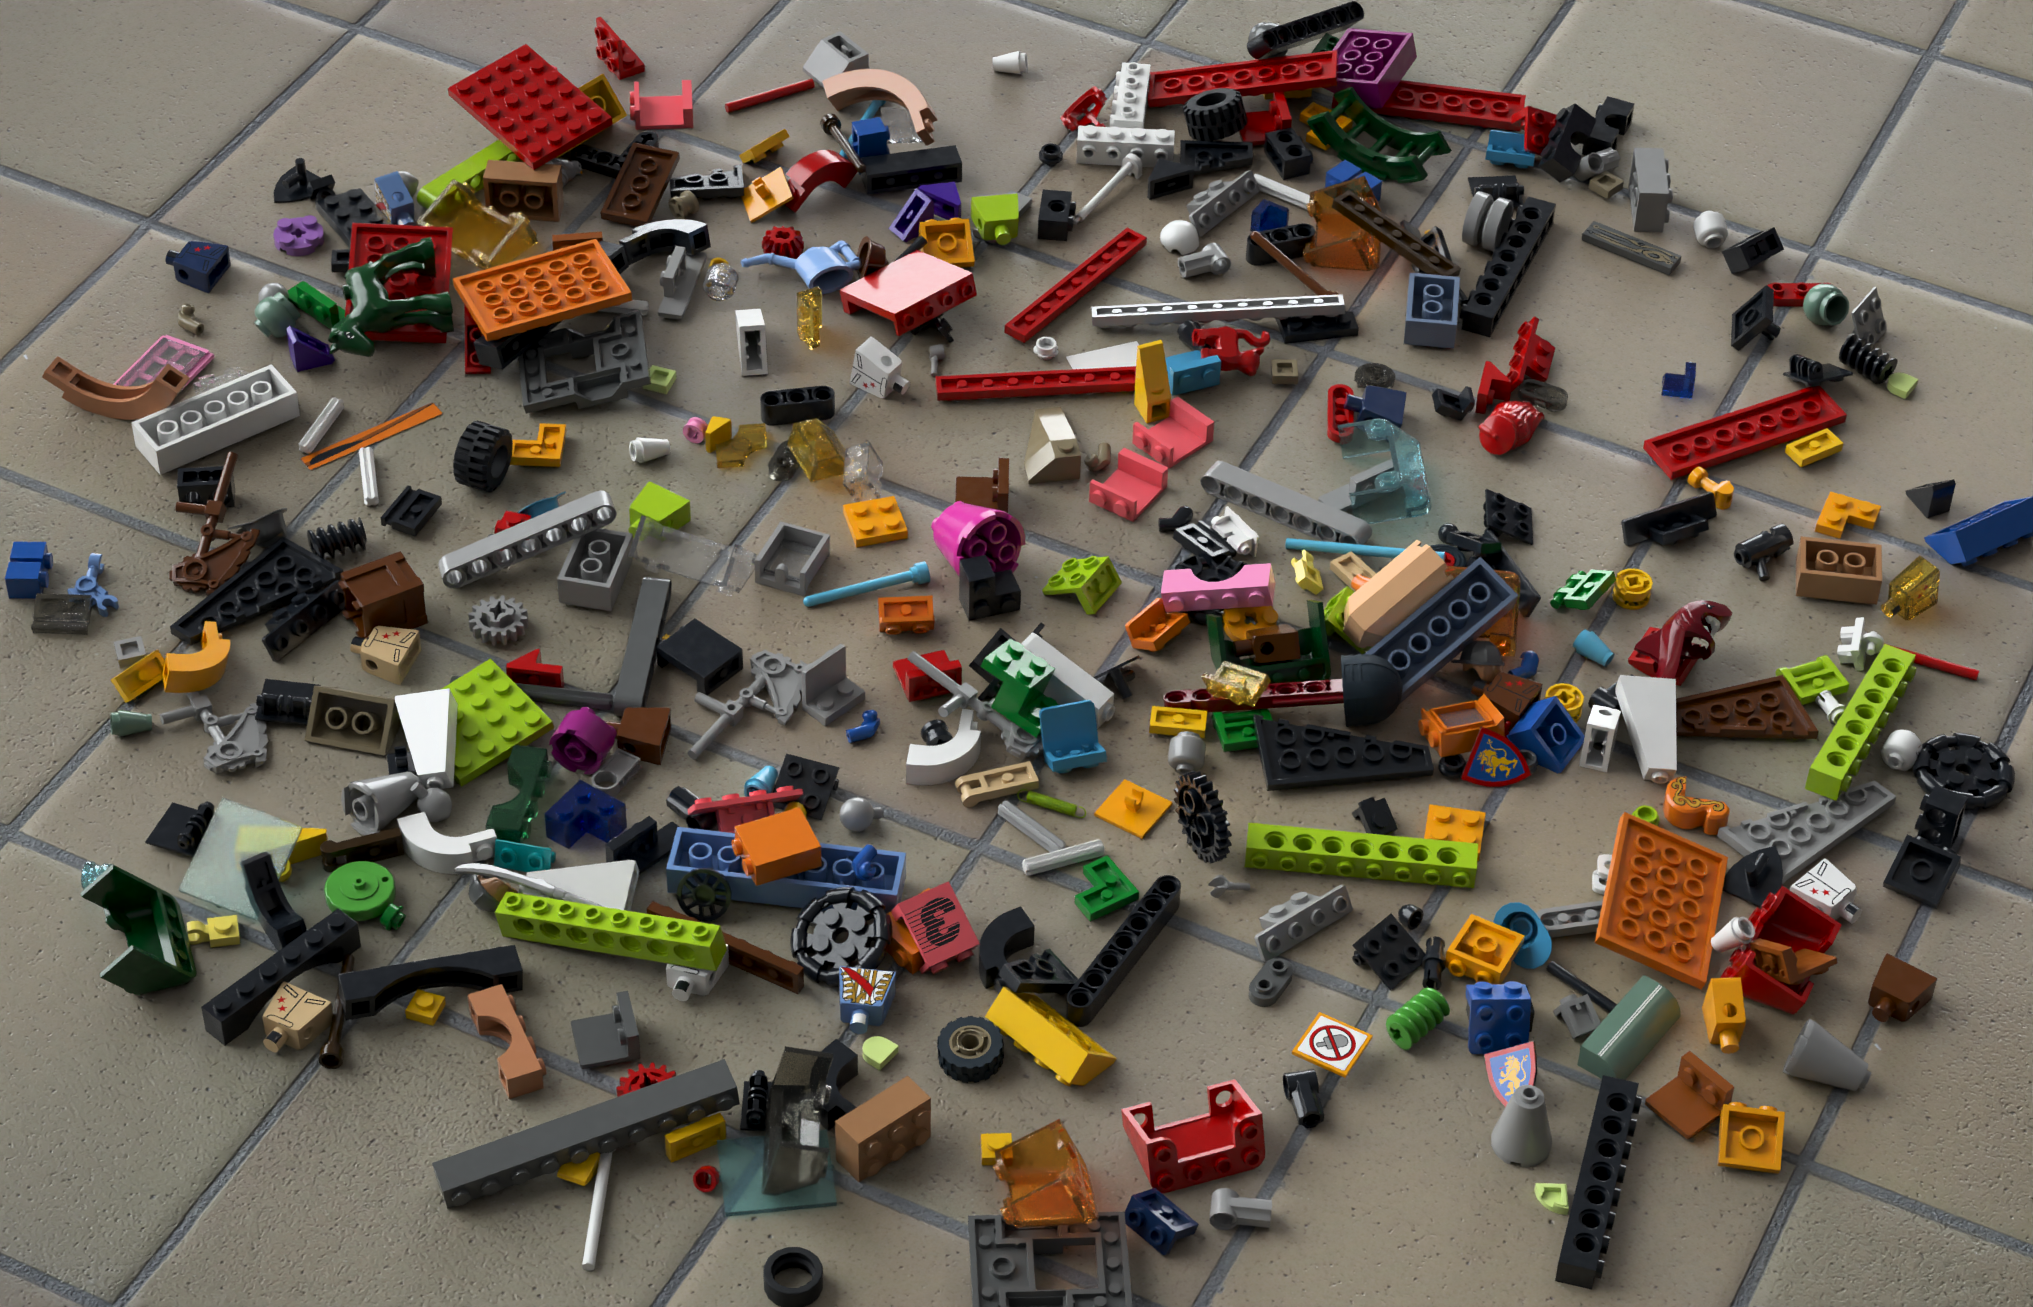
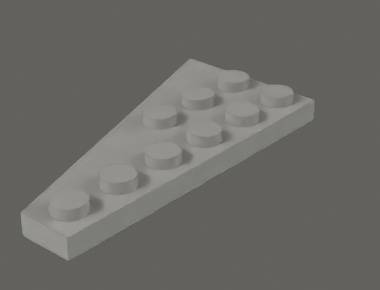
[1717,781,1896,884]

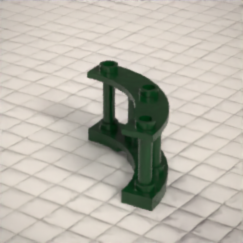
[1307,87,1452,183]

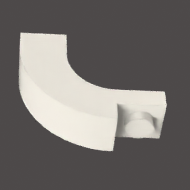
[906,709,981,785]
[397,812,497,874]

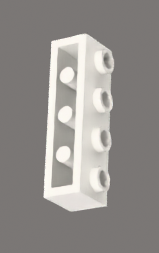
[1110,62,1151,129]
[1077,125,1175,167]

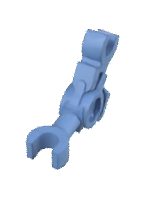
[67,553,119,617]

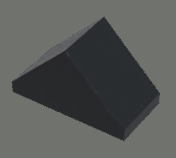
[1147,158,1194,200]
[1905,479,1956,518]

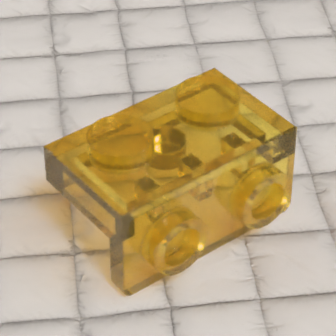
[796,286,822,349]
[1201,661,1271,707]

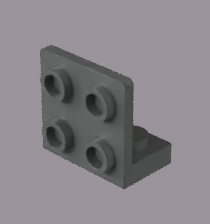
[571,991,641,1069]

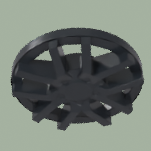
[677,868,732,922]

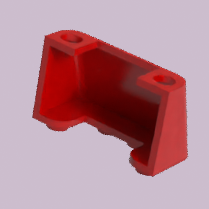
[1720,886,1842,1015]
[1121,1079,1265,1193]

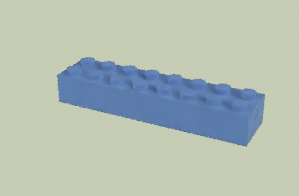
[666,827,906,914]

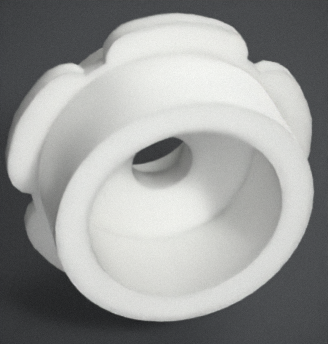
[1033,337,1058,360]

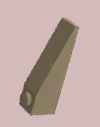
[1024,407,1081,484]

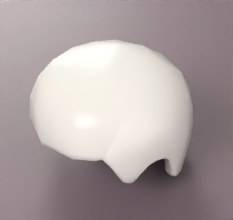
[1160,220,1199,255]

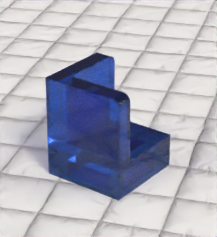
[1250,199,1289,232]
[1661,362,1696,399]

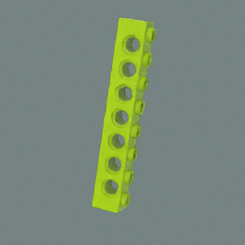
[1805,644,1917,801]
[1244,823,1478,888]
[495,891,727,971]

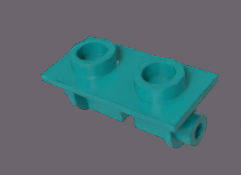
[494,839,556,872]

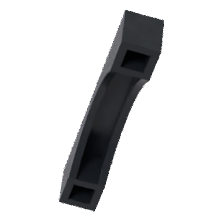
[201,909,361,1046]
[338,945,523,1021]

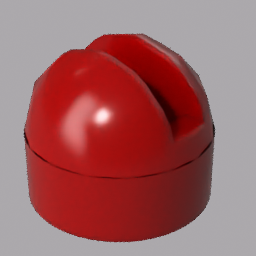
[693,1165,720,1192]

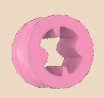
[683,417,708,443]

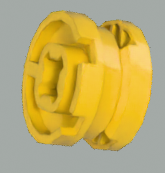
[1612,569,1653,610]
[1545,683,1584,723]

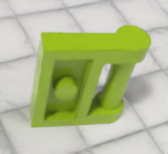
[1776,655,1849,705]

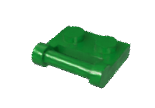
[1212,709,1273,752]

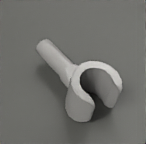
[929,344,945,377]
[1208,875,1250,898]

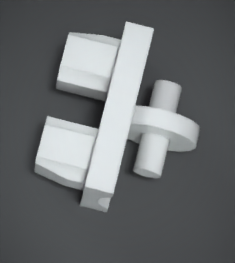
[1837,617,1884,671]

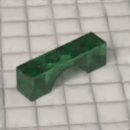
[486,745,552,844]

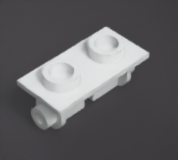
[1211,506,1259,557]

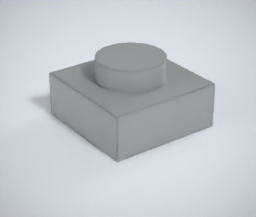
[114,636,146,668]

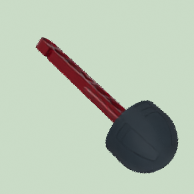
[1163,654,1402,727]

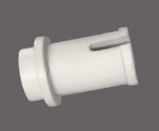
[1815,690,1846,724]

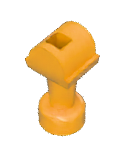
[1687,466,1734,510]

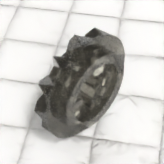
[1354,363,1395,389]

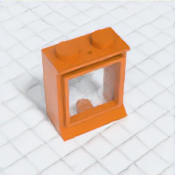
[1418,694,1505,757]

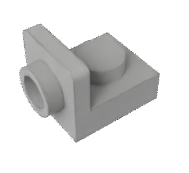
[1553,994,1601,1039]

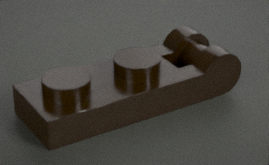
[320,827,404,872]

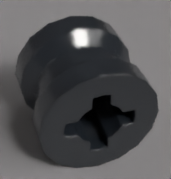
[921,719,953,746]

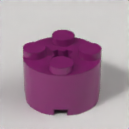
[549,707,617,774]

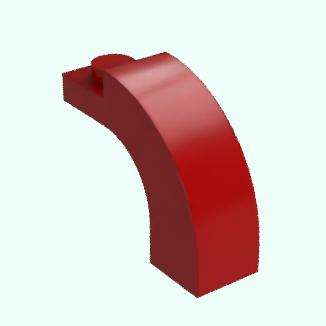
[785,150,857,213]

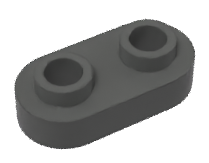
[1249,958,1293,1007]

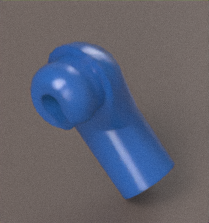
[1508,650,1539,679]

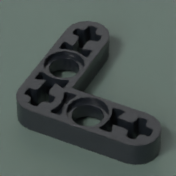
[571,131,659,179]

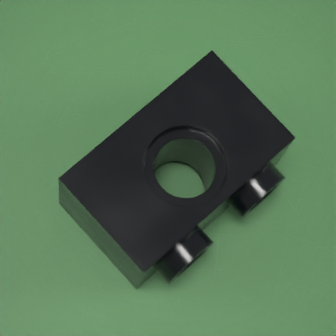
[1038,189,1076,241]

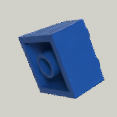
[1507,696,1585,773]

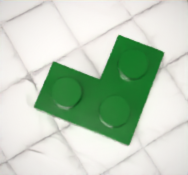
[1074,855,1139,922]

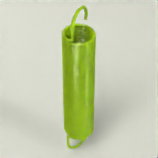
[1017,789,1086,818]

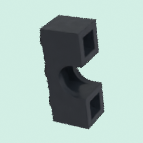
[1580,96,1635,156]
[1538,103,1597,182]

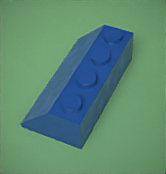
[1924,496,2033,566]

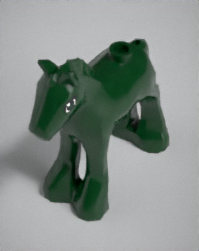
[328,237,454,357]

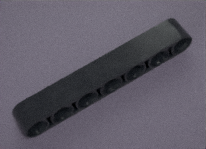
[1247,1,1364,59]
[1066,875,1181,1027]

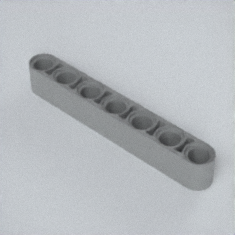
[1200,461,1372,545]
[438,491,617,589]

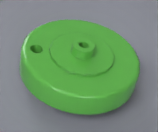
[324,861,396,921]

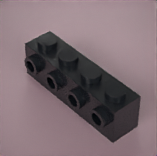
[861,145,962,195]

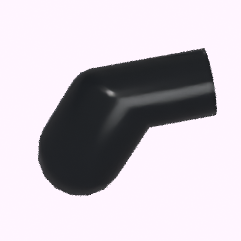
[1158,506,1193,531]

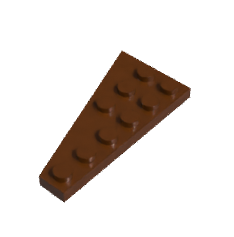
[1676,675,1819,739]

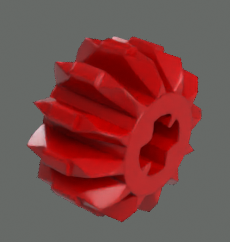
[762,225,804,259]

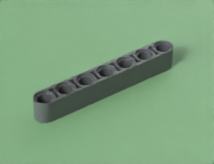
[614,577,672,717]

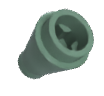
[110,709,152,737]

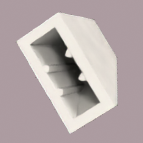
[735,309,768,376]

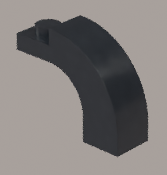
[619,219,711,265]
[239,851,307,951]
[979,906,1035,994]
[810,1039,858,1131]

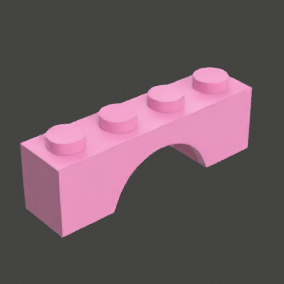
[1161,563,1276,613]

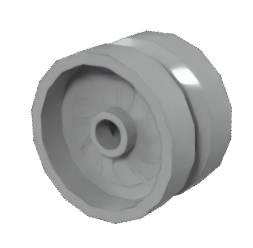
[1462,191,1514,252]

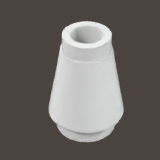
[993,51,1028,74]
[629,437,670,463]
[1711,917,1755,953]

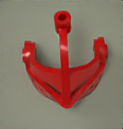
[1060,86,1108,132]

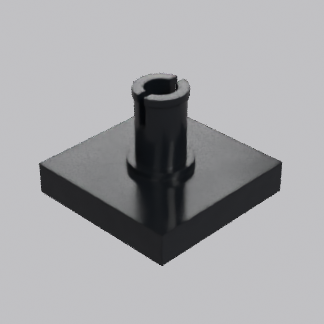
[1731,285,1781,351]

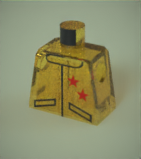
[1881,556,1940,621]

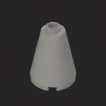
[341,772,422,836]
[1783,1019,1872,1091]
[1491,1085,1552,1167]

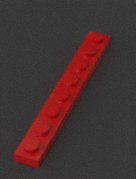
[1004,227,1147,343]
[935,366,1136,401]

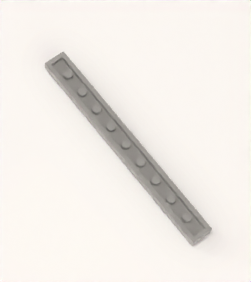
[1091,294,1345,328]

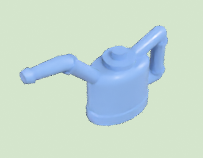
[741,240,862,294]

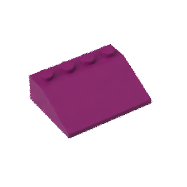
[1324,28,1417,109]

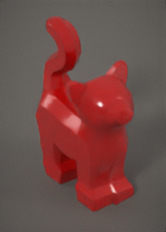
[1192,326,1270,376]

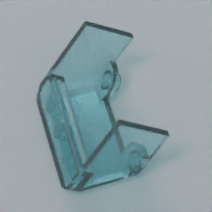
[1338,418,1432,524]

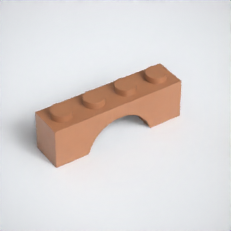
[468,984,547,1099]

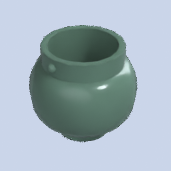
[1803,283,1849,326]
[254,292,301,338]

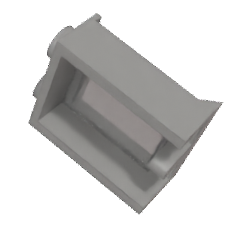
[755,521,830,597]

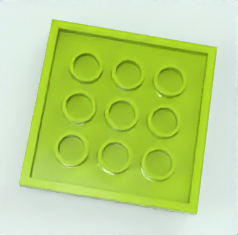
[400,658,554,787]

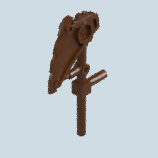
[169,452,260,596]

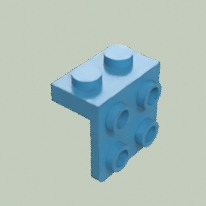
[1165,350,1221,396]
[1039,700,1107,773]

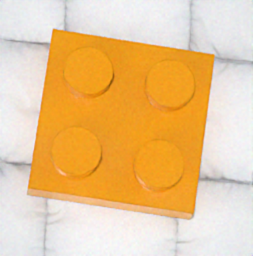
[843,496,908,548]
[1424,804,1486,861]

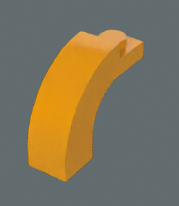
[162,621,230,693]

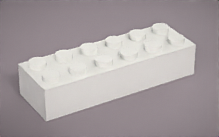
[132,364,300,475]

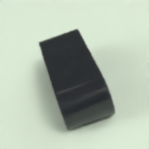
[1246,223,1315,266]
[760,386,835,426]

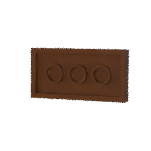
[600,142,680,227]

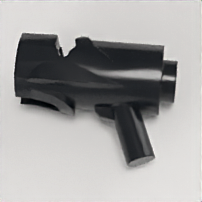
[1734,523,1794,581]

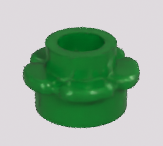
[380,903,406,931]

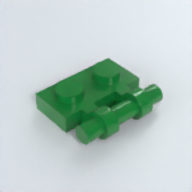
[1550,569,1616,610]

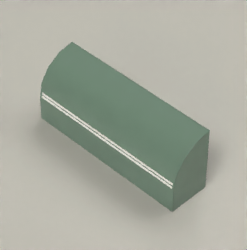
[1577,975,1681,1080]

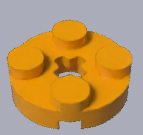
[1222,606,1278,645]

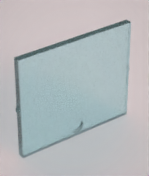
[178,797,303,921]
[717,1130,837,1217]

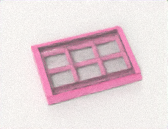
[114,335,214,390]

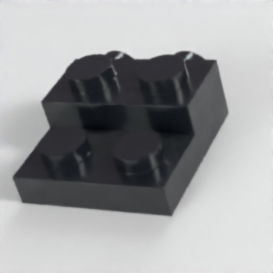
[1883,834,1961,909]

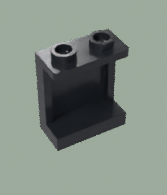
[656,618,743,696]

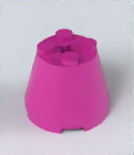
[931,501,1025,576]

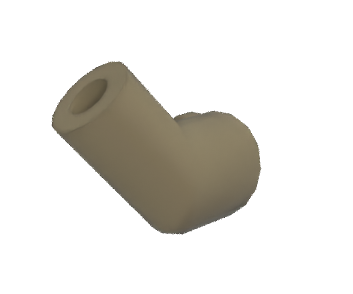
[178,304,204,335]
[1084,442,1111,472]

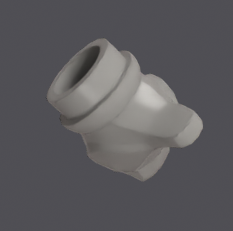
[546,158,583,188]

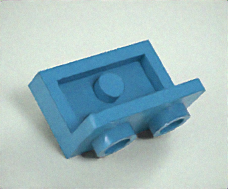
[1485,130,1535,168]

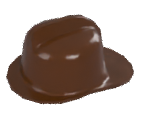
[857,236,889,279]

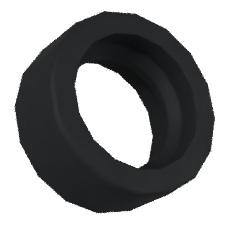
[763,1247,823,1307]

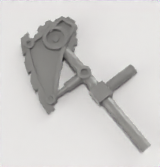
[688,650,807,759]
[907,651,1043,760]
[160,691,268,774]

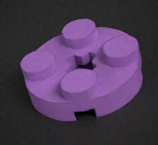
[273,215,324,256]

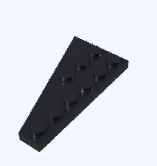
[170,537,343,645]
[1253,714,1434,791]

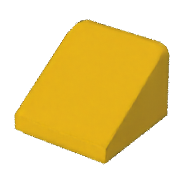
[705,416,732,453]
[557,1152,600,1186]

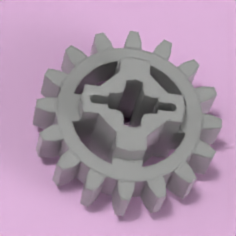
[468,595,528,646]

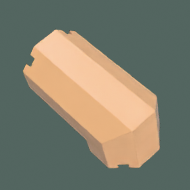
[1343,540,1454,648]

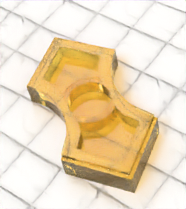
[715,423,767,468]

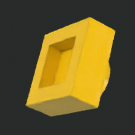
[405,989,446,1026]
[981,1133,1013,1166]

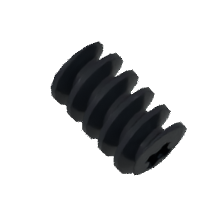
[1839,334,1898,384]
[307,517,367,559]

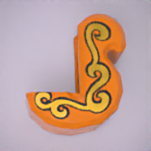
[1663,776,1730,835]

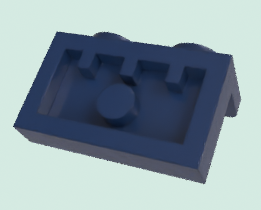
[1125,1188,1199,1256]

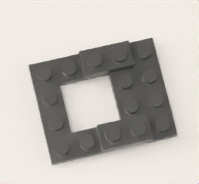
[518,310,651,413]
[968,1211,1133,1307]

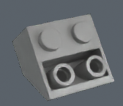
[803,31,869,88]

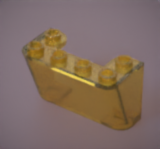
[416,179,538,270]

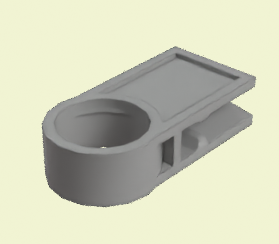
[591,748,641,799]

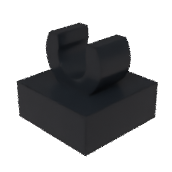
[305,174,336,201]
[387,746,418,776]

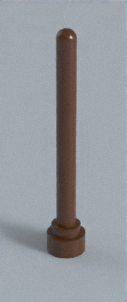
[1250,231,1344,299]

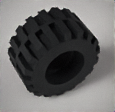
[1183,88,1247,141]
[453,420,513,493]

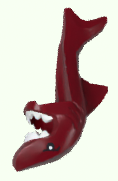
[1634,600,1733,679]

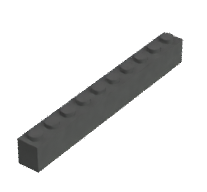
[432,1059,740,1209]

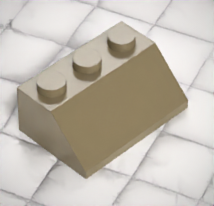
[305,686,401,756]

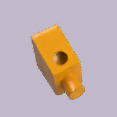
[1702,977,1746,1054]

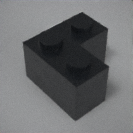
[959,555,1021,621]

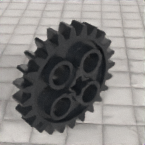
[1174,771,1232,864]

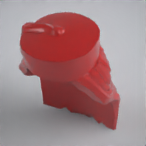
[1478,400,1545,455]

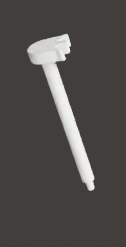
[1074,153,1143,225]

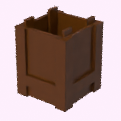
[338,551,428,639]

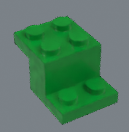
[980,638,1059,738]

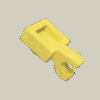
[1291,550,1323,595]
[187,915,240,948]

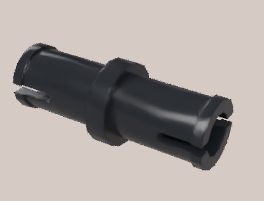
[1422,936,1446,990]

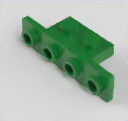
[287,281,345,330]

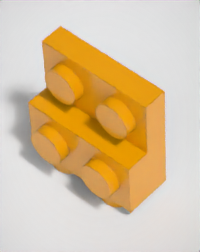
[919,218,975,268]
[1445,914,1525,984]
[1717,1102,1785,1174]

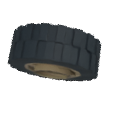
[937,1016,1004,1083]

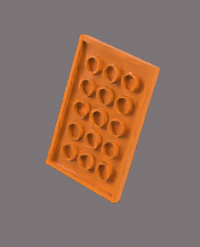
[453,239,632,342]
[1595,812,1728,989]

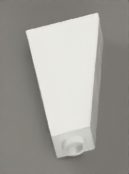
[1021,632,1115,729]
[1615,675,1677,784]
[395,688,458,790]
[518,860,639,911]

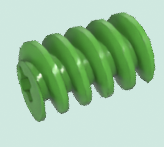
[1386,988,1450,1050]

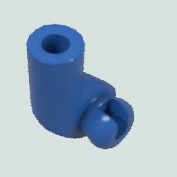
[846,710,880,743]
[852,844,877,881]

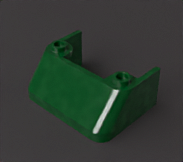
[1206,600,1331,687]
[80,864,197,995]

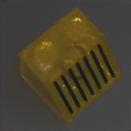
[787,418,857,482]

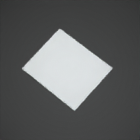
[1066,341,1139,395]

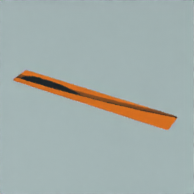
[301,403,442,470]

